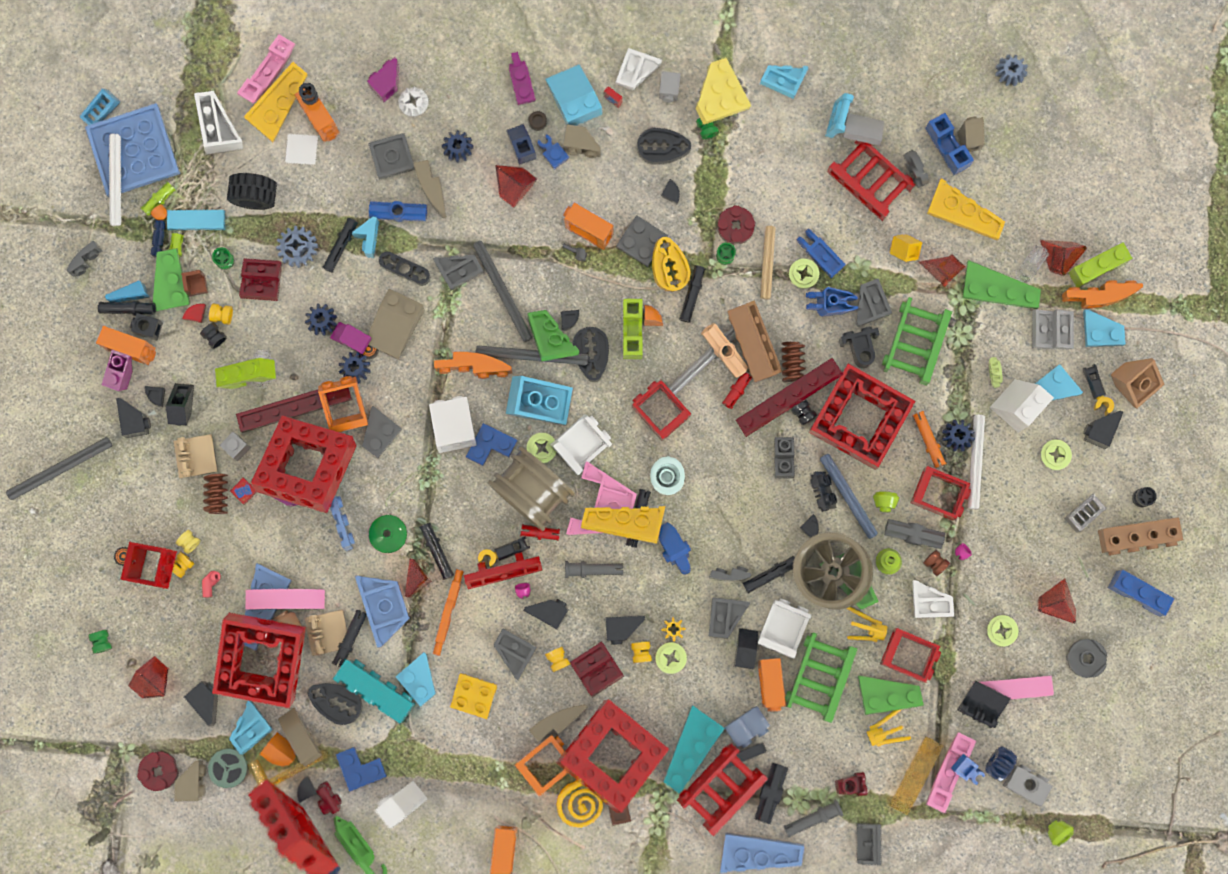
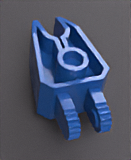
[806,287,858,317]
[659,522,691,575]

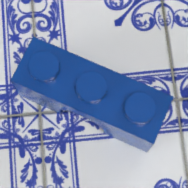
[925,113,974,175]
[1108,570,1174,617]

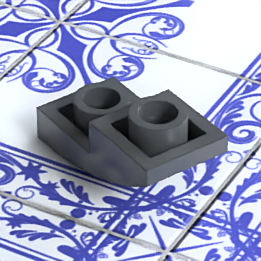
[66,241,102,277]
[774,437,795,479]
[709,566,752,581]

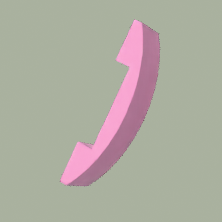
[237,35,295,104]
[245,589,325,610]
[973,676,1054,699]
[926,732,976,813]

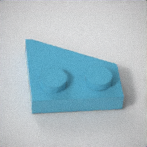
[760,65,809,99]
[1083,309,1125,347]
[1035,364,1083,400]
[396,652,436,707]
[229,701,273,755]

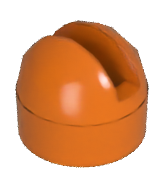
[150,204,167,221]

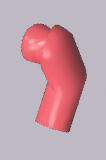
[202,571,221,598]

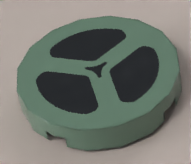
[208,748,248,788]

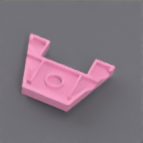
[566,462,637,535]

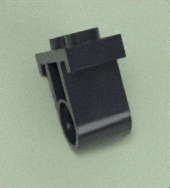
[839,326,880,369]

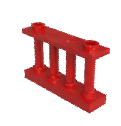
[827,140,916,221]
[677,743,768,837]

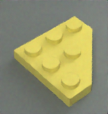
[695,58,751,124]

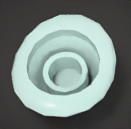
[650,456,685,495]

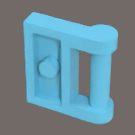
[825,93,854,138]

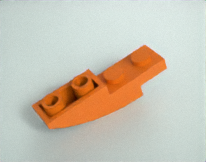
[1062,280,1143,309]
[434,352,512,379]

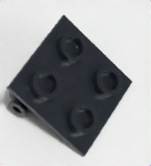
[810,471,837,512]
[957,680,1011,729]

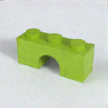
[1068,242,1133,288]
[623,299,643,359]
[215,358,276,389]

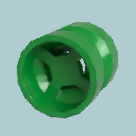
[696,118,719,140]
[716,242,736,265]
[212,247,235,270]
[88,630,112,654]

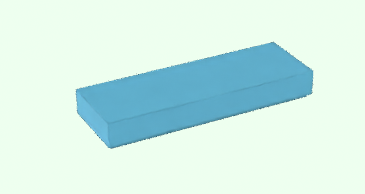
[167,210,225,230]

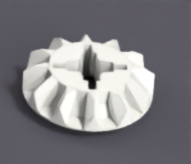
[398,86,428,117]

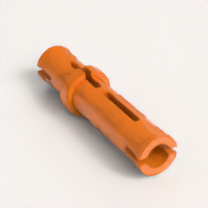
[912,411,947,468]

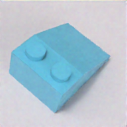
[546,64,602,126]
[506,376,573,425]

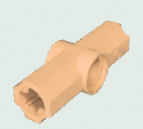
[701,323,749,378]

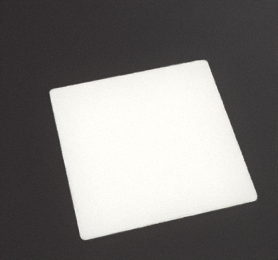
[285,134,318,165]

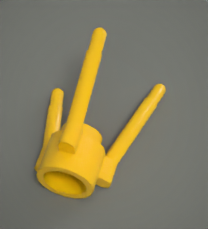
[846,607,888,642]
[866,710,911,747]

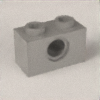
[1003,764,1053,807]

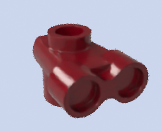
[835,772,868,797]
[316,781,342,815]

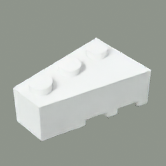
[194,91,243,155]
[375,781,428,829]

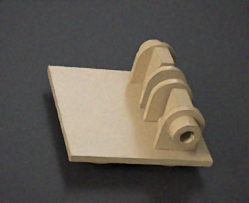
[174,434,217,478]
[305,610,347,656]

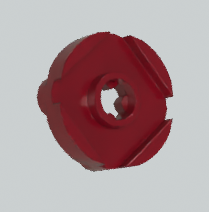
[717,205,755,244]
[137,751,179,791]

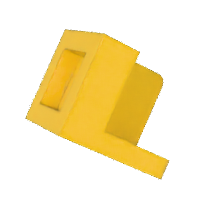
[890,234,922,262]

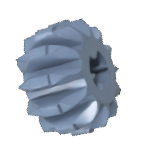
[995,54,1028,87]

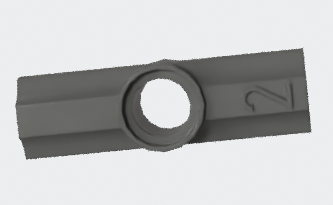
[884,519,945,549]

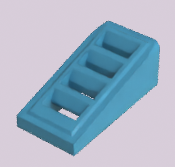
[79,88,121,125]
[105,281,150,302]

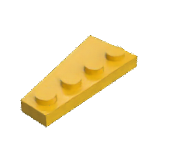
[927,178,1005,241]

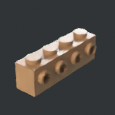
[727,300,782,382]
[1098,517,1183,556]

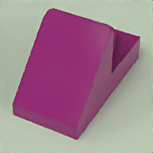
[330,322,372,355]

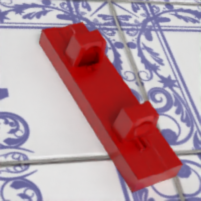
[463,552,543,590]

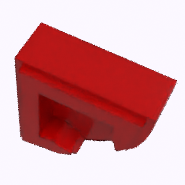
[182,303,206,323]

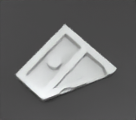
[616,48,662,90]
[912,580,954,618]

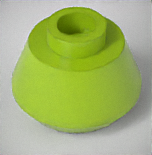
[873,491,899,513]
[875,548,902,575]
[1048,820,1074,846]

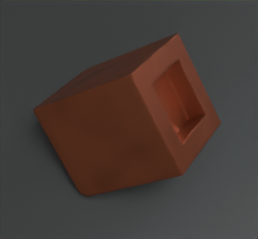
[181,270,208,296]

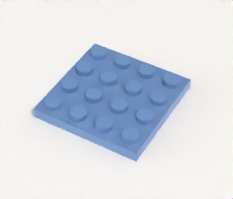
[85,103,180,197]

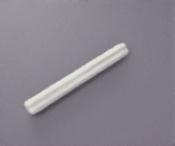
[109,134,121,226]
[968,414,985,509]

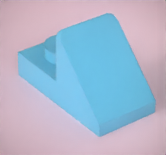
[352,217,379,258]

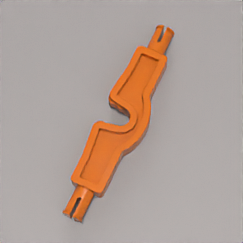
[432,569,464,656]

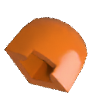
[644,305,663,326]
[260,732,296,766]

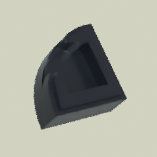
[661,179,680,205]
[561,310,580,331]
[145,386,165,407]
[800,514,819,538]
[297,776,317,803]

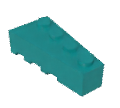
[333,659,415,724]
[663,705,725,794]

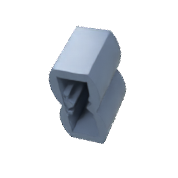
[724,706,770,748]

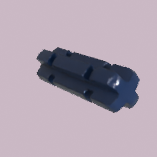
[150,220,166,257]

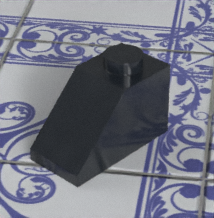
[166,383,194,426]
[116,398,151,438]
[1083,411,1124,449]
[523,599,569,630]
[606,616,645,645]
[733,628,758,670]
[184,681,218,727]

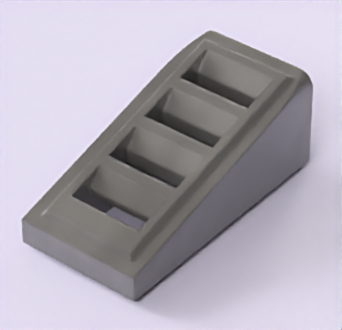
[1064,494,1106,533]

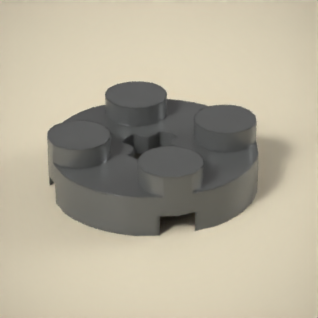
[903,150,929,188]
[1066,639,1107,678]

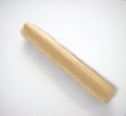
[760,226,776,300]

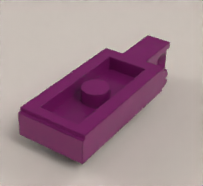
[509,52,536,105]

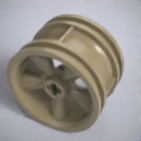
[487,446,575,531]
[793,532,873,610]

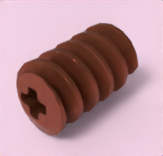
[781,341,806,382]
[203,474,228,514]

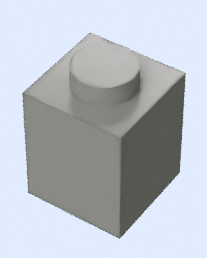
[659,71,681,102]
[219,432,251,461]

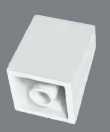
[989,379,1054,433]

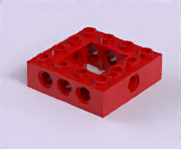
[808,363,916,470]
[251,416,357,513]
[212,612,306,708]
[556,699,669,813]
[248,779,338,874]

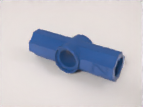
[369,201,427,222]

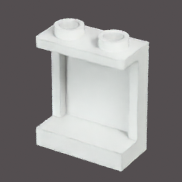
[429,396,477,453]
[550,414,612,475]
[758,598,811,659]

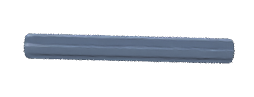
[820,454,878,539]

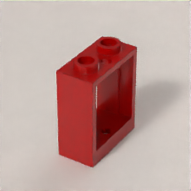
[632,380,691,441]
[910,466,971,521]
[120,542,177,589]
[880,628,941,683]

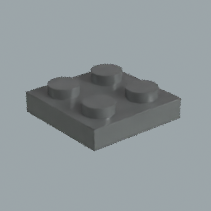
[368,133,415,180]
[616,215,668,268]

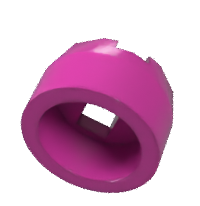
[955,543,972,560]
[515,583,531,599]

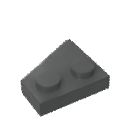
[433,255,484,291]
[856,278,892,327]
[362,406,402,459]
[708,598,750,639]
[493,629,537,680]

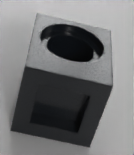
[130,313,163,341]

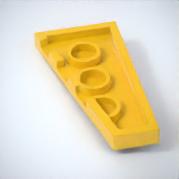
[244,62,308,143]
[581,506,665,544]

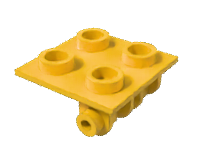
[450,673,498,719]

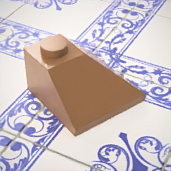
[1111,358,1165,409]

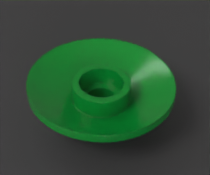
[369,515,407,553]

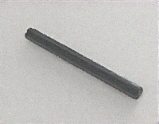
[473,241,532,342]
[476,345,588,365]
[6,437,112,500]

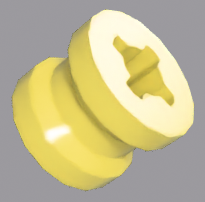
[175,530,201,554]

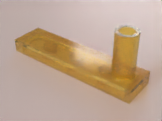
[889,736,944,816]
[247,749,330,789]

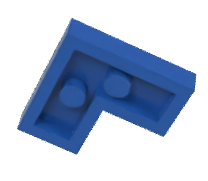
[466,423,518,466]
[336,747,387,792]

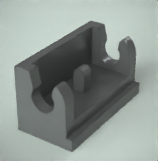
[857,823,882,866]

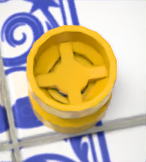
[209,303,233,325]
[172,551,195,578]
[631,642,652,663]
[545,647,570,672]

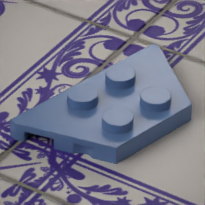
[355,576,410,648]

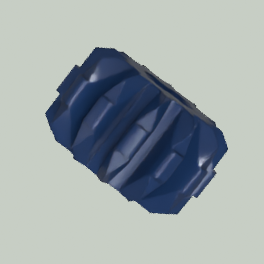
[442,130,474,163]
[305,303,338,336]
[338,352,371,384]
[942,419,975,452]
[985,746,1017,781]

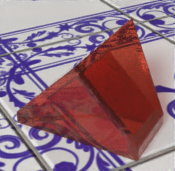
[495,165,537,208]
[1040,240,1087,276]
[918,254,965,287]
[405,558,432,598]
[1038,578,1076,624]
[128,656,169,699]

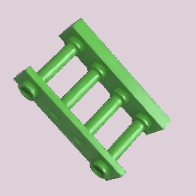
[882,297,953,386]
[785,632,857,723]

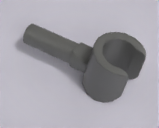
[562,243,587,261]

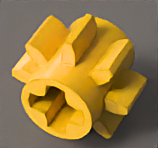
[661,617,686,642]

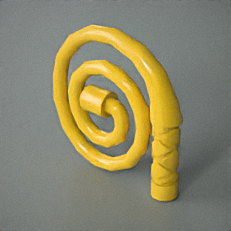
[556,780,603,828]

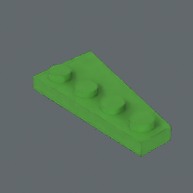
[962,260,1041,309]

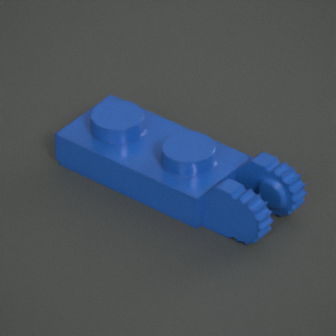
[796,229,846,279]

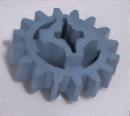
[276,226,318,268]

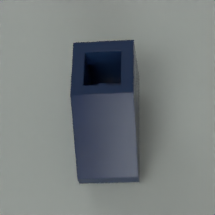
[506,124,536,165]

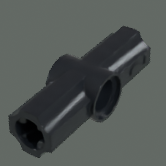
[754,762,788,825]

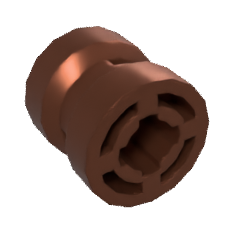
[923,549,950,577]

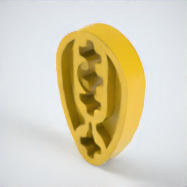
[652,237,690,292]

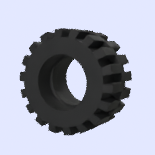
[227,173,277,210]

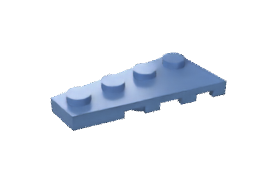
[330,495,355,551]
[244,563,292,650]
[720,833,804,873]

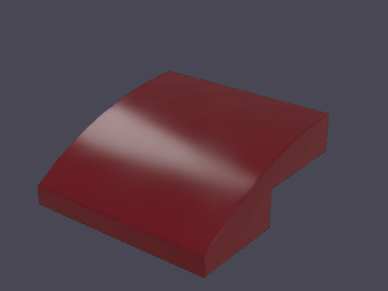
[239,258,282,301]
[570,641,625,697]

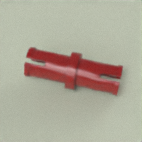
[722,372,753,409]
[520,524,560,541]

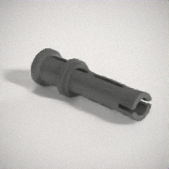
[565,561,623,578]
[784,799,844,837]

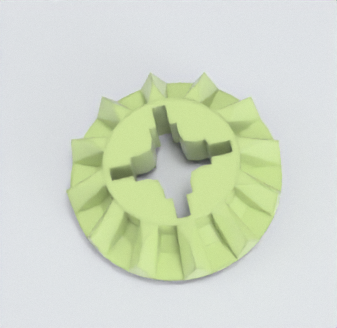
[789,259,819,289]
[988,357,1003,388]
[527,433,557,463]
[1040,440,1072,470]
[987,615,1018,646]
[656,642,687,674]

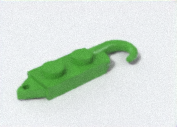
[333,816,388,874]

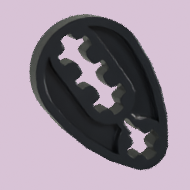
[637,128,692,165]
[573,327,609,382]
[308,683,362,725]

